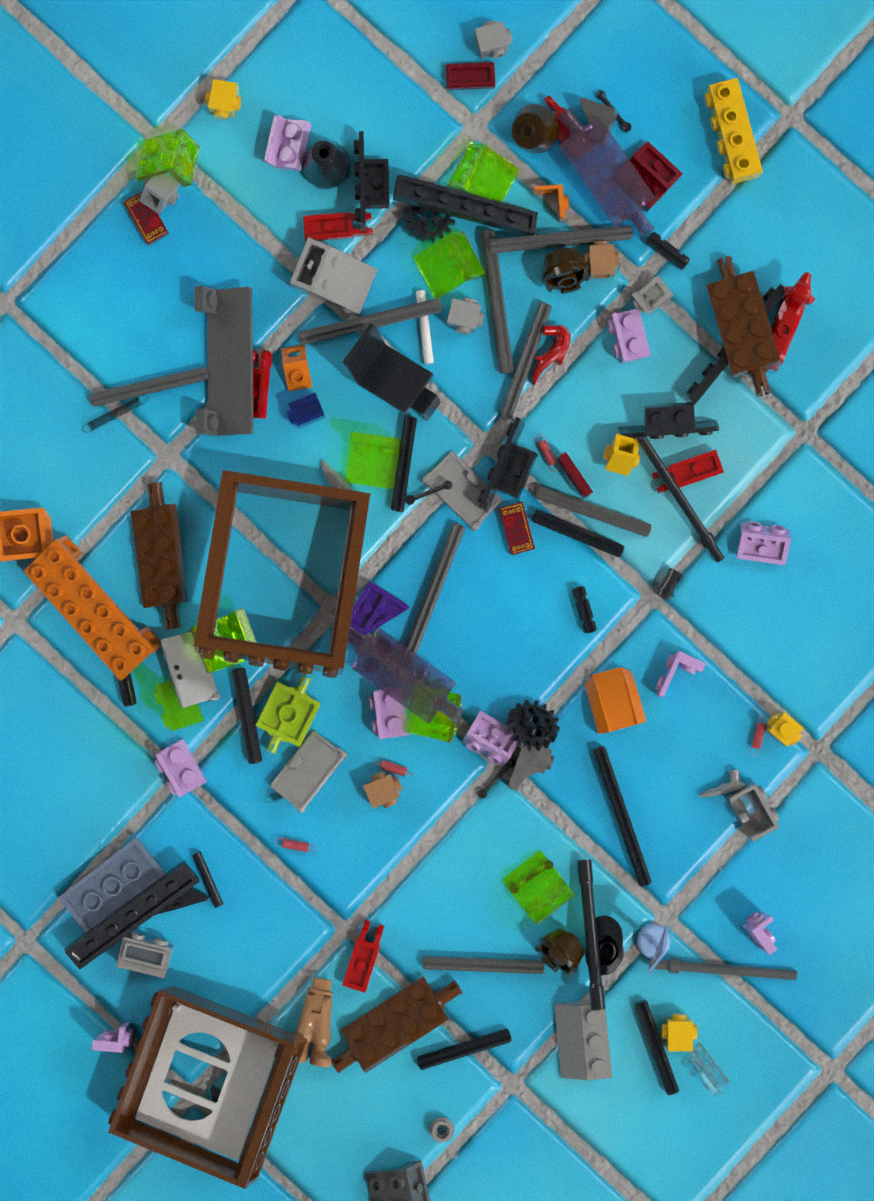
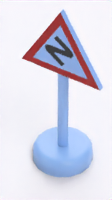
[636,924,671,973]

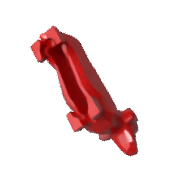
[767,272,815,372]

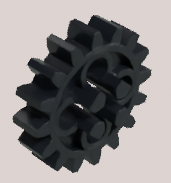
[403,204,455,244]
[506,700,560,751]

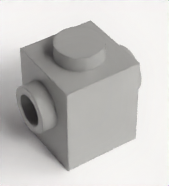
[474,21,513,59]
[139,169,180,215]
[447,298,485,335]

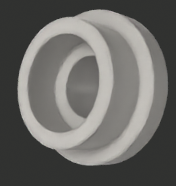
[430,1117,454,1143]

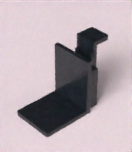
[343,323,441,421]

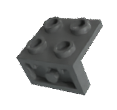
[366,1160,430,1201]

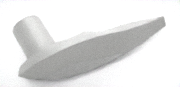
[321,460,351,490]
[699,770,745,797]

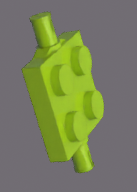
[256,675,321,754]

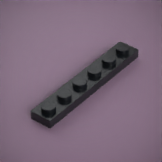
[393,174,538,236]
[686,284,785,406]
[64,860,200,970]

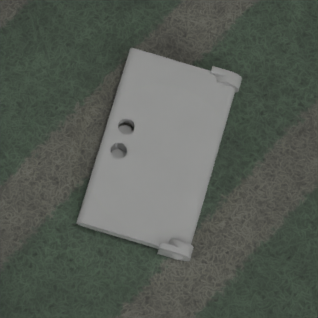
[421,451,503,532]
[160,628,221,708]
[269,730,348,813]

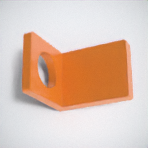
[532,184,569,222]
[281,345,312,391]

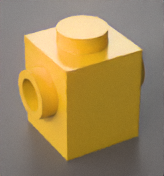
[205,79,241,120]
[603,434,640,476]
[765,711,804,747]
[661,1013,697,1051]

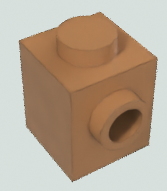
[584,241,619,279]
[363,771,403,809]

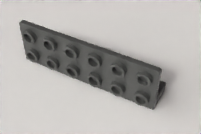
[195,286,254,437]

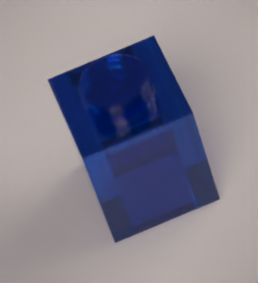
[286,393,326,429]

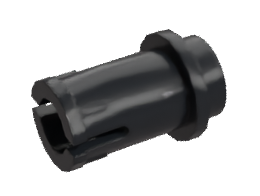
[656,568,683,601]

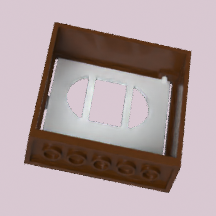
[108,986,308,1189]

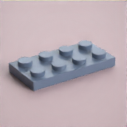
[58,836,166,933]

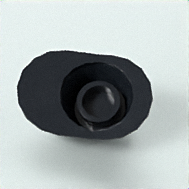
[585,915,624,976]

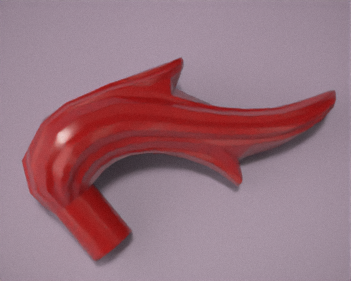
[531,325,571,386]

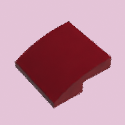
[612,141,683,212]

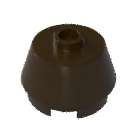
[512,104,559,154]
[541,248,589,294]
[535,928,585,978]

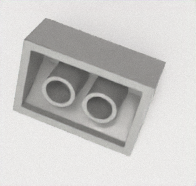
[554,1000,612,1080]

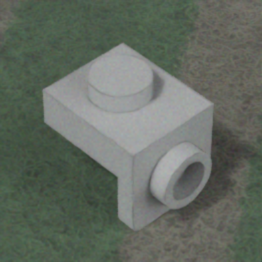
[632,276,674,314]

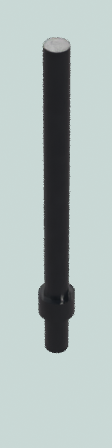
[638,436,725,563]

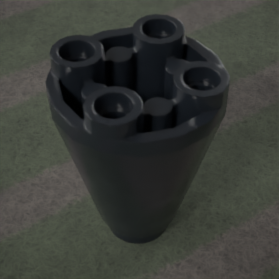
[302,140,351,189]

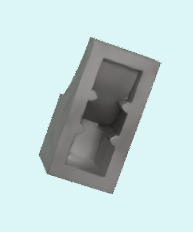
[507,744,555,791]

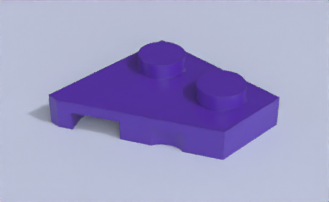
[350,582,410,636]

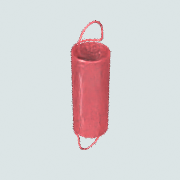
[535,434,559,472]
[751,716,767,756]
[375,760,412,777]
[275,838,316,852]

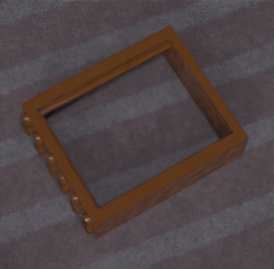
[193,470,371,678]

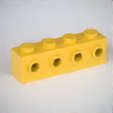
[704,78,763,185]

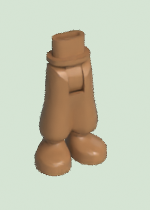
[295,977,333,1067]

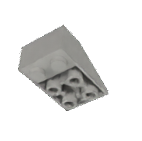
[290,237,377,315]

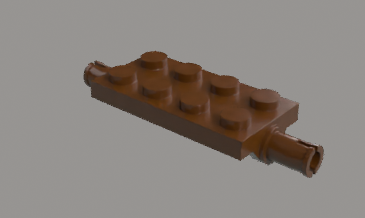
[706,256,781,397]
[131,482,189,630]
[331,976,463,1073]

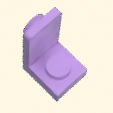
[655,651,706,698]

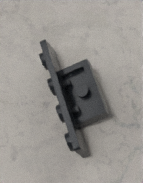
[354,131,390,231]
[619,402,719,440]
[478,417,538,513]

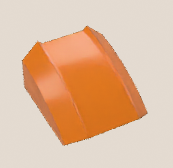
[0,508,54,562]
[584,667,646,734]

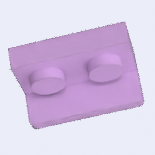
[264,115,311,171]
[607,309,651,364]
[736,521,791,565]
[369,687,409,739]
[462,711,519,767]
[155,739,207,797]
[743,912,777,955]
[92,1021,134,1053]

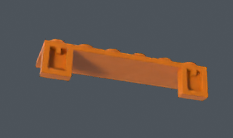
[24,535,162,680]

